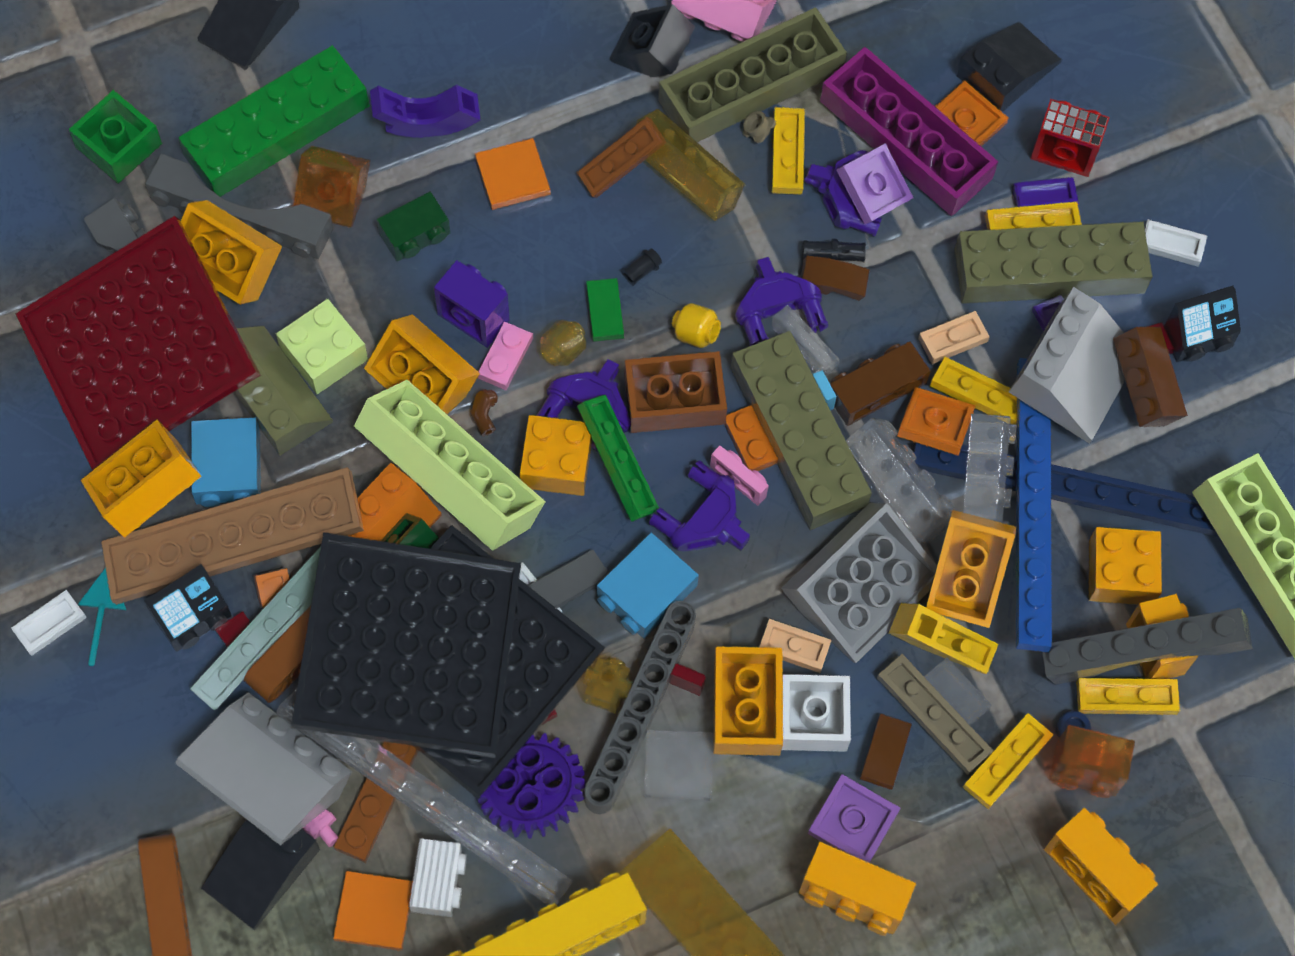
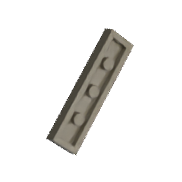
[877,654,994,775]

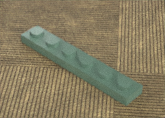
[190,546,321,711]

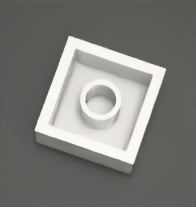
[782,674,851,752]

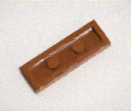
[577,117,667,198]

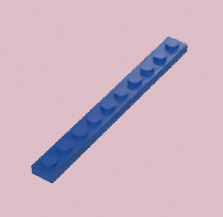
[1016,358,1052,652]

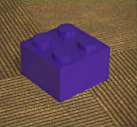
[434,260,510,348]

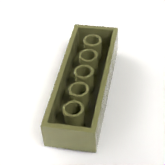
[658,7,847,147]
[954,222,1153,304]
[731,331,872,530]

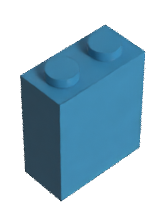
[191,417,261,507]
[597,532,699,639]

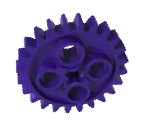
[477,733,586,839]

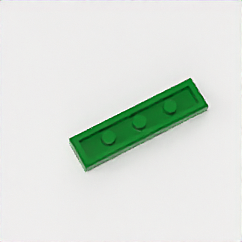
[577,394,659,522]

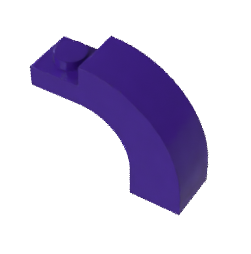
[370,84,481,138]

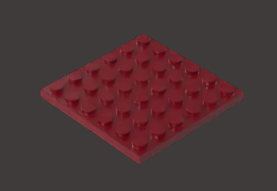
[16,216,261,470]

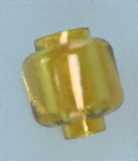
[540,320,586,366]

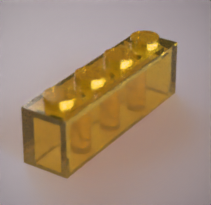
[636,109,745,221]

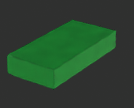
[586,278,624,342]

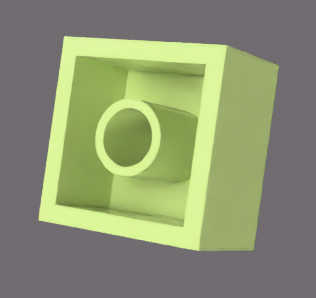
[276,299,368,395]

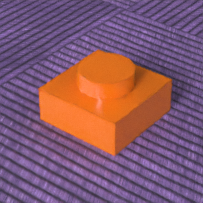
[253,568,290,608]

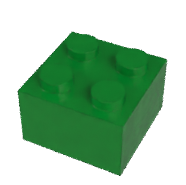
[69,90,162,184]

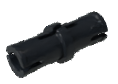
[803,239,866,262]

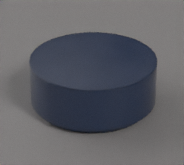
[1056,711,1091,746]

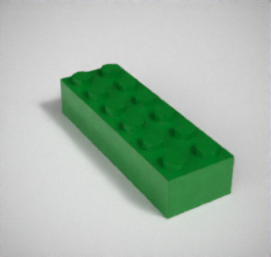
[178,45,369,197]

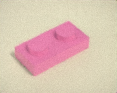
[478,322,533,390]
[710,446,769,506]

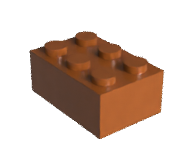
[624,351,727,433]

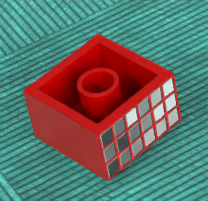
[1031,99,1110,177]

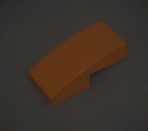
[801,256,870,301]
[860,714,912,790]

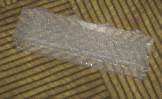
[772,305,840,376]

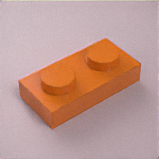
[725,405,778,471]

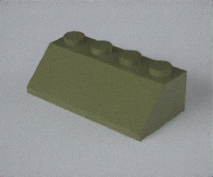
[234,326,333,456]

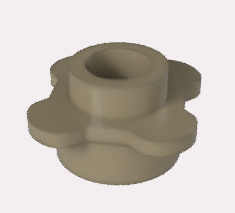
[743,111,776,143]

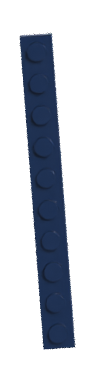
[910,443,1219,537]

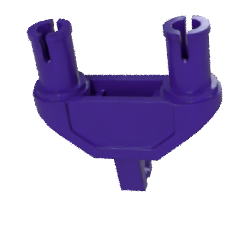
[805,150,899,237]
[735,257,829,346]
[536,359,630,453]
[649,460,750,551]

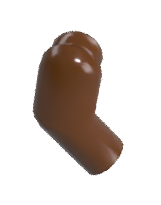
[470,389,498,437]

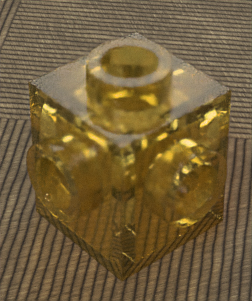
[583,657,634,714]

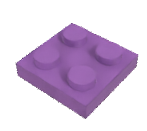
[837,143,914,224]
[808,774,901,863]

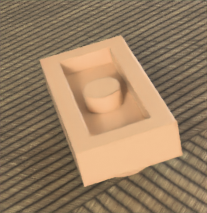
[918,311,990,364]
[759,619,832,673]

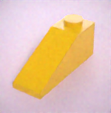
[889,603,999,674]

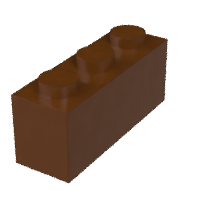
[1113,327,1188,427]
[830,341,931,426]

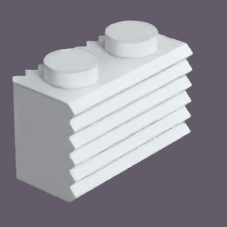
[409,839,467,917]

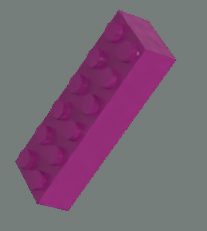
[820,47,998,216]

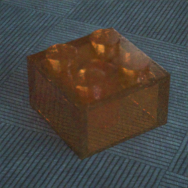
[1049,725,1135,798]

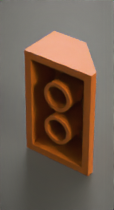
[348,463,442,541]

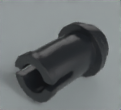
[622,248,662,286]

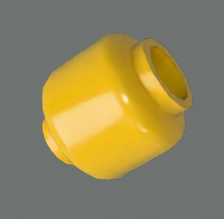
[672,303,721,348]

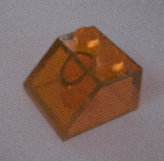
[293,146,370,227]

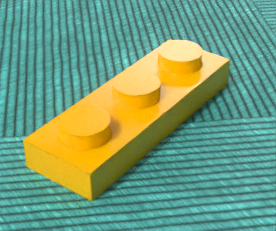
[772,107,805,195]
[985,202,1082,230]
[930,357,1018,427]
[1076,678,1180,715]
[963,713,1054,810]

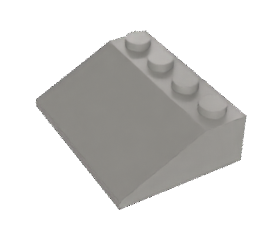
[1009,287,1125,444]
[781,503,937,663]
[175,692,352,845]

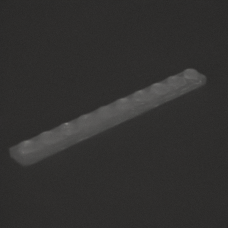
[276,688,573,905]

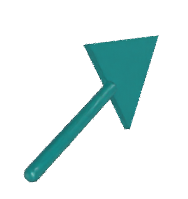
[78,567,127,666]

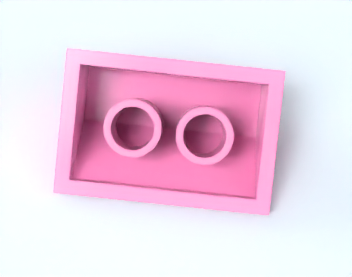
[671,0,777,41]

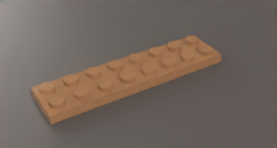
[101,467,364,605]

